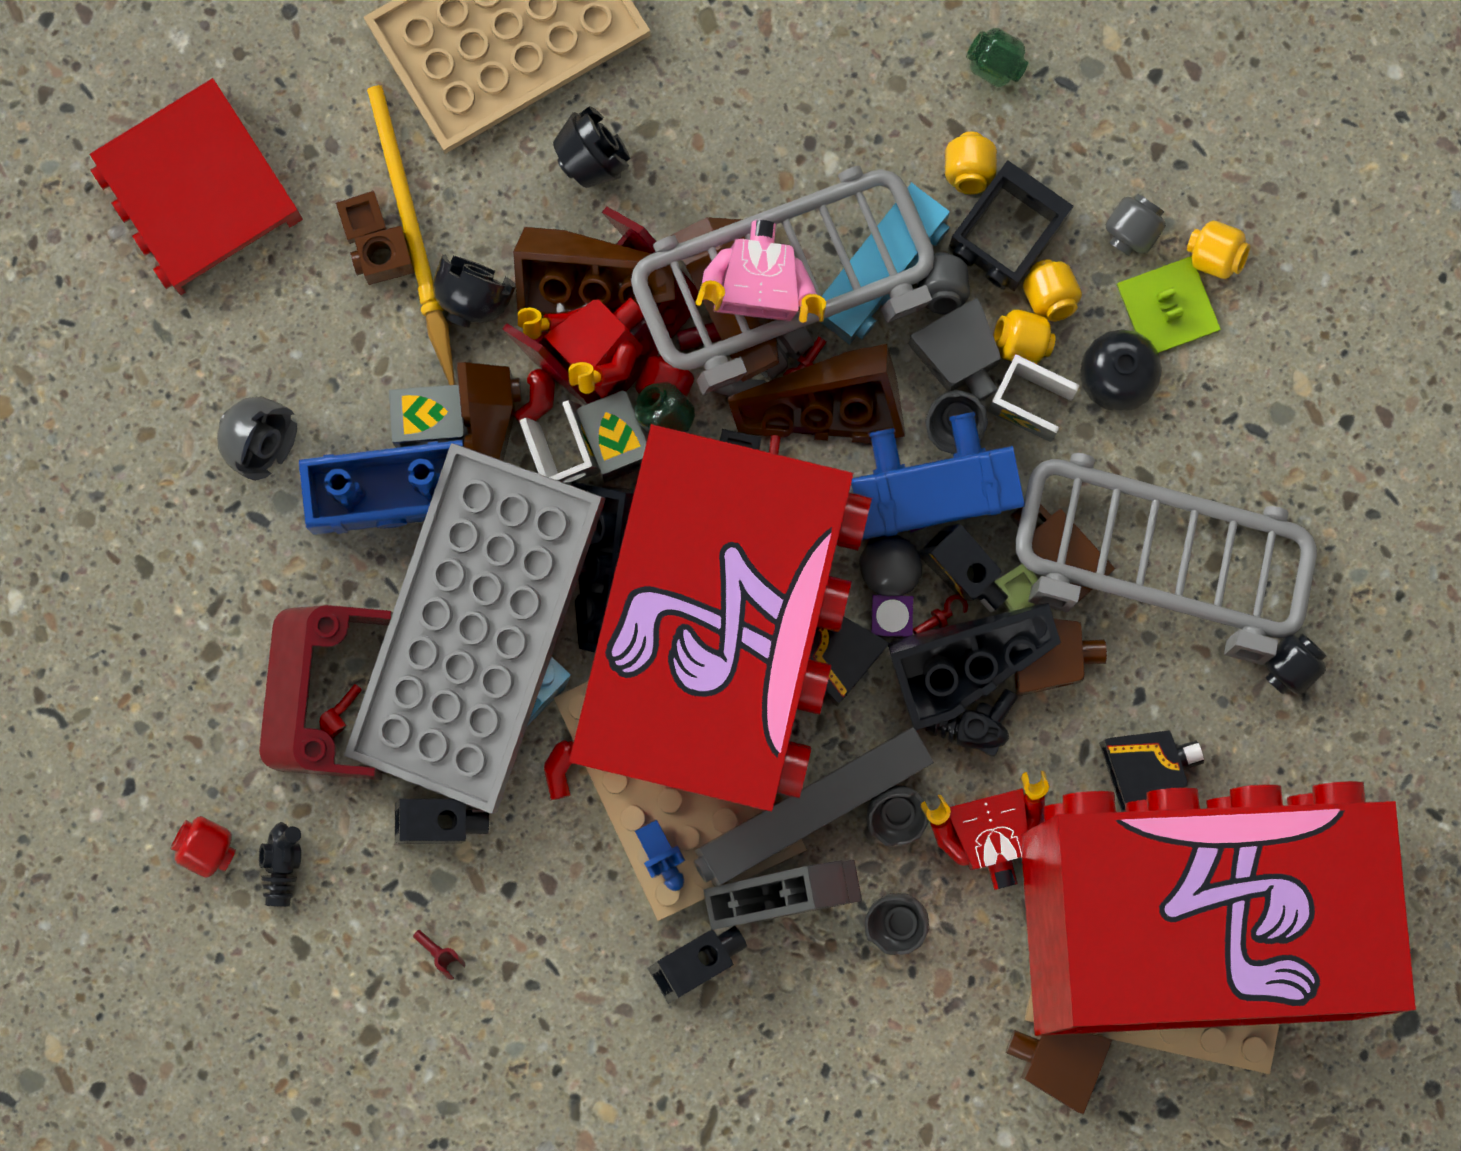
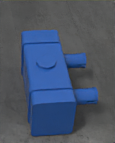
[850,412,1025,540]
[299,440,465,535]

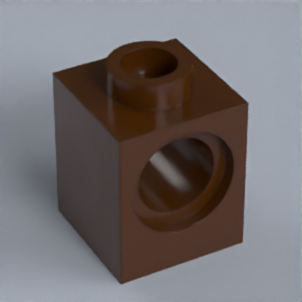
[350,226,415,285]

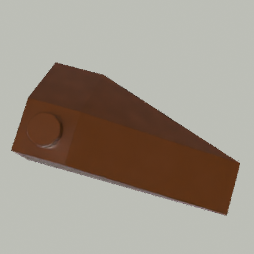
[671,217,779,382]
[513,227,676,318]

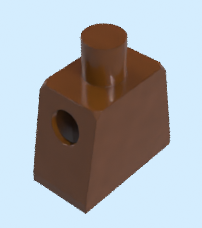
[1014,618,1107,696]
[1006,1030,1112,1115]

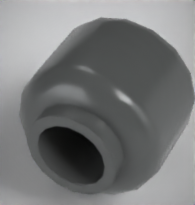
[1105,194,1166,256]
[917,252,970,315]

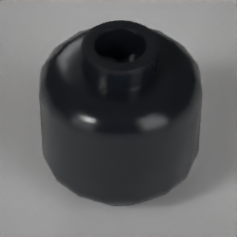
[1265,633,1326,695]

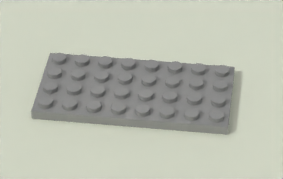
[344,443,606,814]

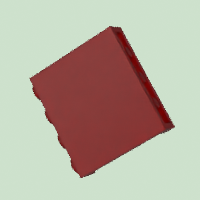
[89,78,303,295]

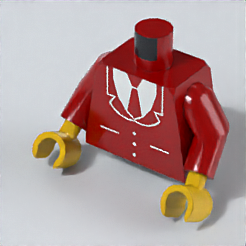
[921,771,1049,890]

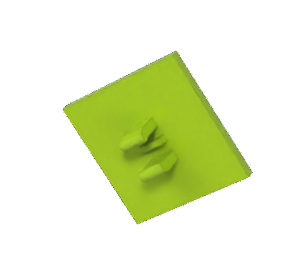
[1116,256,1221,353]

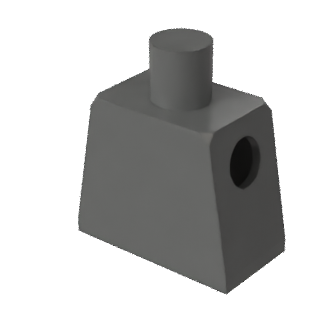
[908,298,1001,401]

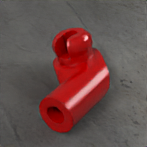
[544,740,574,800]

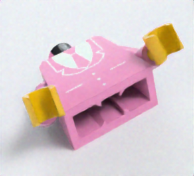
[695,220,826,323]

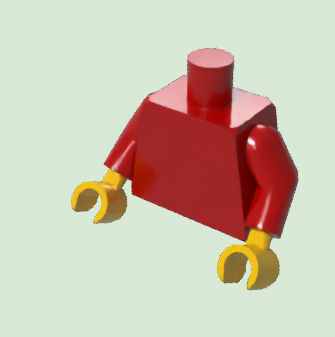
[518,297,644,398]

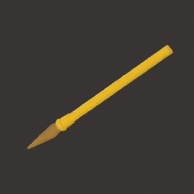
[367,85,455,385]

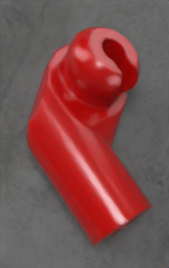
[513,369,555,425]

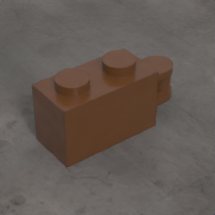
[1010,503,1115,606]

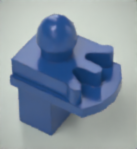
[635,820,685,891]

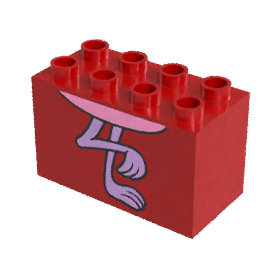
[569,424,872,812]
[1021,781,1416,1036]

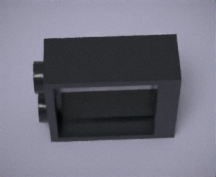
[949,160,1073,291]

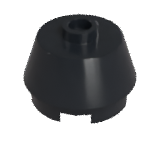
[553,106,630,188]

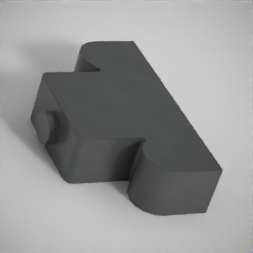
[703,860,862,930]

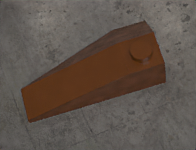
[728,344,905,444]
[457,362,522,461]

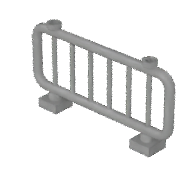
[631,166,935,395]
[1016,453,1317,665]

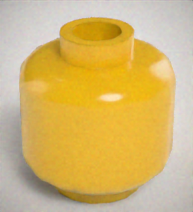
[945,132,997,195]
[1187,220,1250,279]
[1023,259,1082,322]
[993,309,1056,364]

